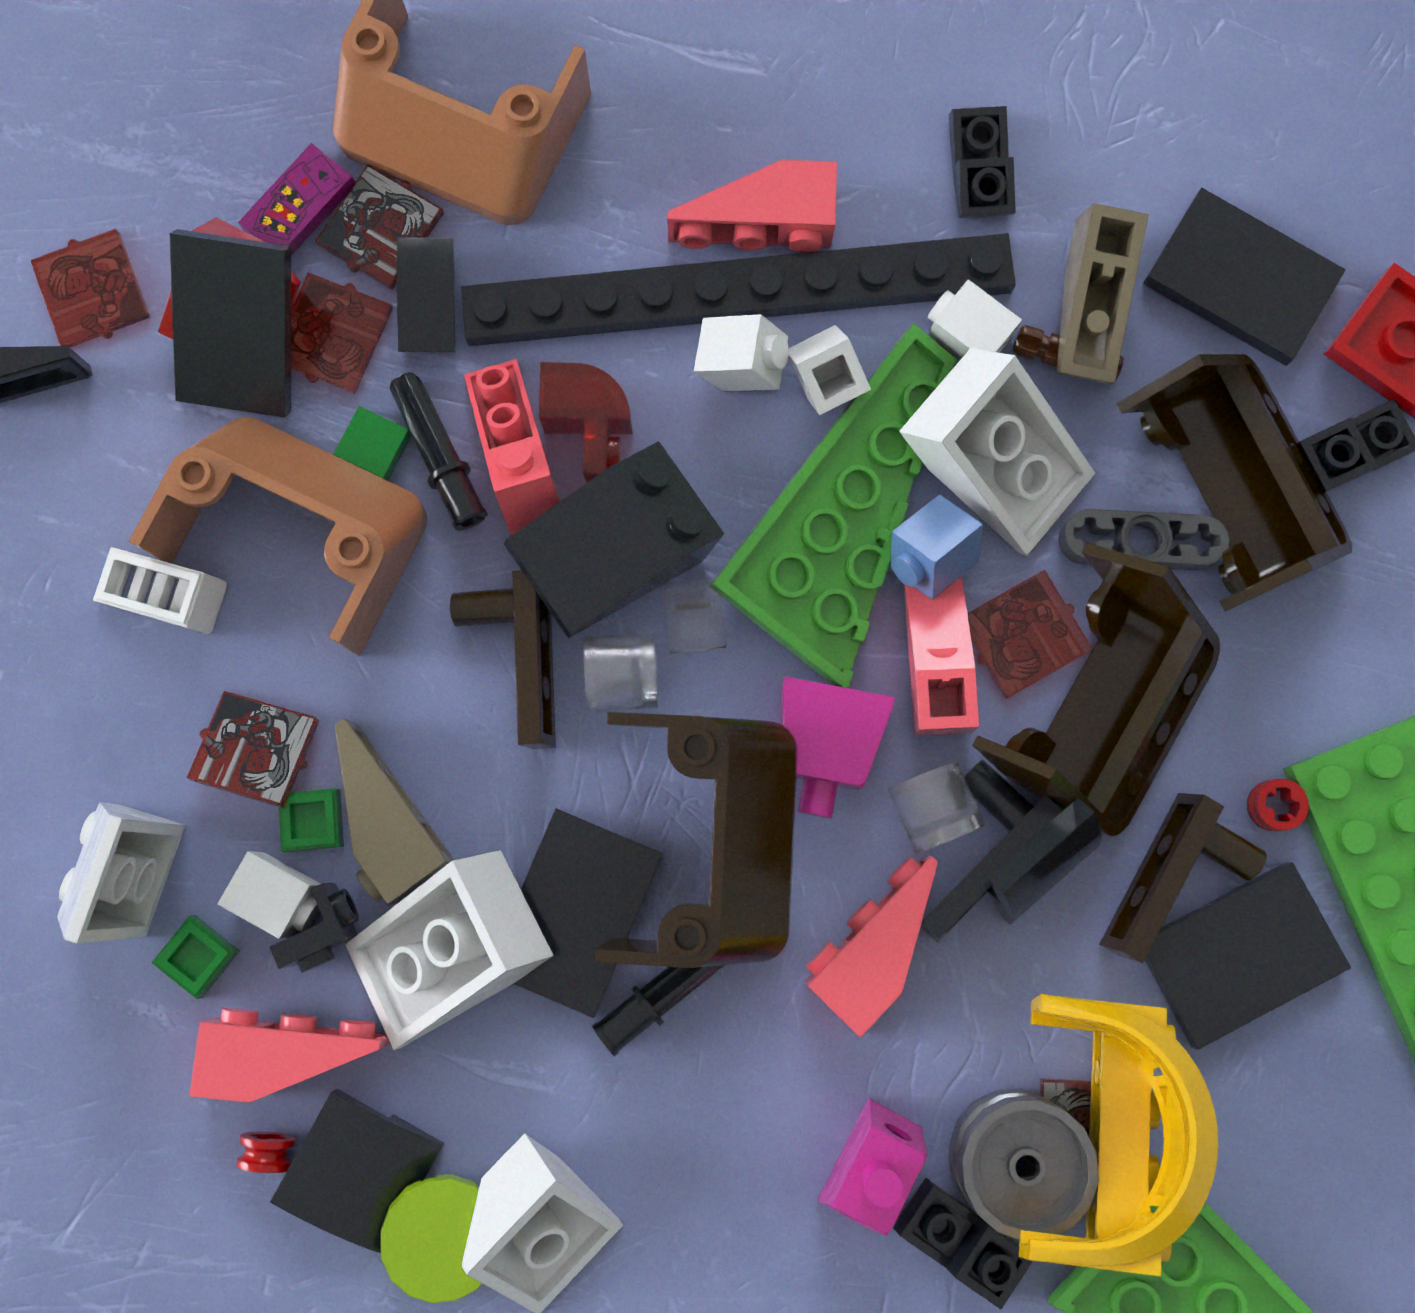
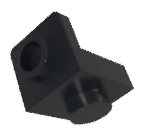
[269,883,359,973]

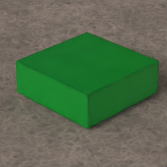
[333,406,412,481]
[278,788,344,852]
[152,915,240,999]

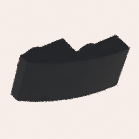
[949,106,1016,218]
[397,237,456,352]
[1297,399,1415,493]
[893,1178,1033,1309]

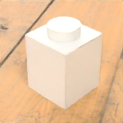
[927,279,1022,364]
[694,314,789,391]
[788,325,871,415]
[217,851,321,939]

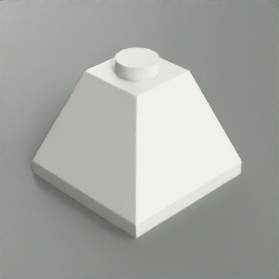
[461,1133,623,1313]

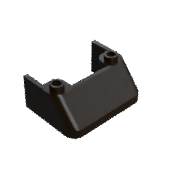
[1116,354,1352,611]
[972,543,1220,836]
[594,712,798,968]

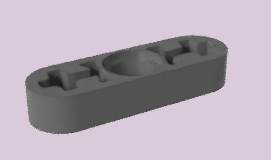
[1058,509,1229,570]

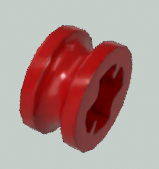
[1247,779,1309,831]
[236,1131,296,1173]

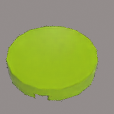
[381,1174,482,1303]

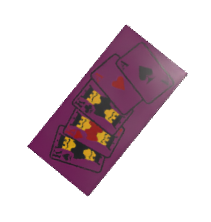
[238,143,356,255]

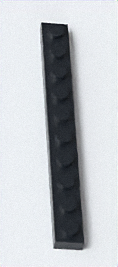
[461,233,1016,346]

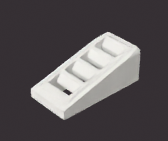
[93,547,227,634]

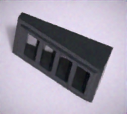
[0,346,93,403]

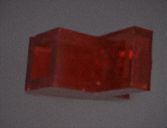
[539,362,633,483]

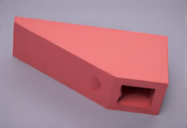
[667,160,837,253]
[464,359,560,535]
[904,576,979,737]
[804,856,938,1038]
[189,1008,391,1103]

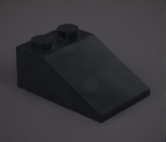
[504,441,724,639]

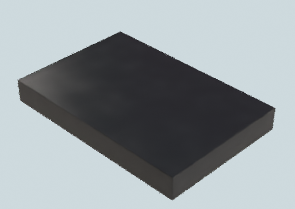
[1143,187,1346,366]
[169,229,291,418]
[514,808,663,1018]
[1145,862,1351,1050]

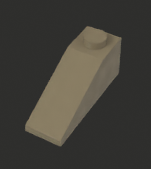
[1056,203,1149,385]
[334,718,454,904]

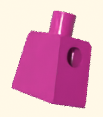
[780,676,895,819]
[817,1098,927,1236]

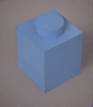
[890,494,983,600]

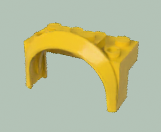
[1019,994,1218,1276]

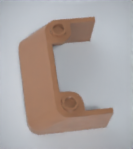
[333,0,591,225]
[128,417,427,656]

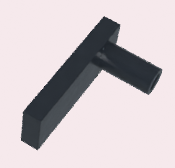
[921,759,1063,943]

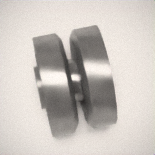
[949,1089,1099,1240]

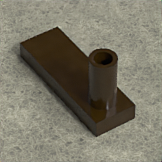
[450,570,556,749]
[1099,793,1267,964]

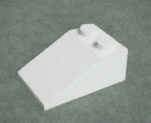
[899,348,1095,556]
[57,802,186,944]
[345,850,554,1050]

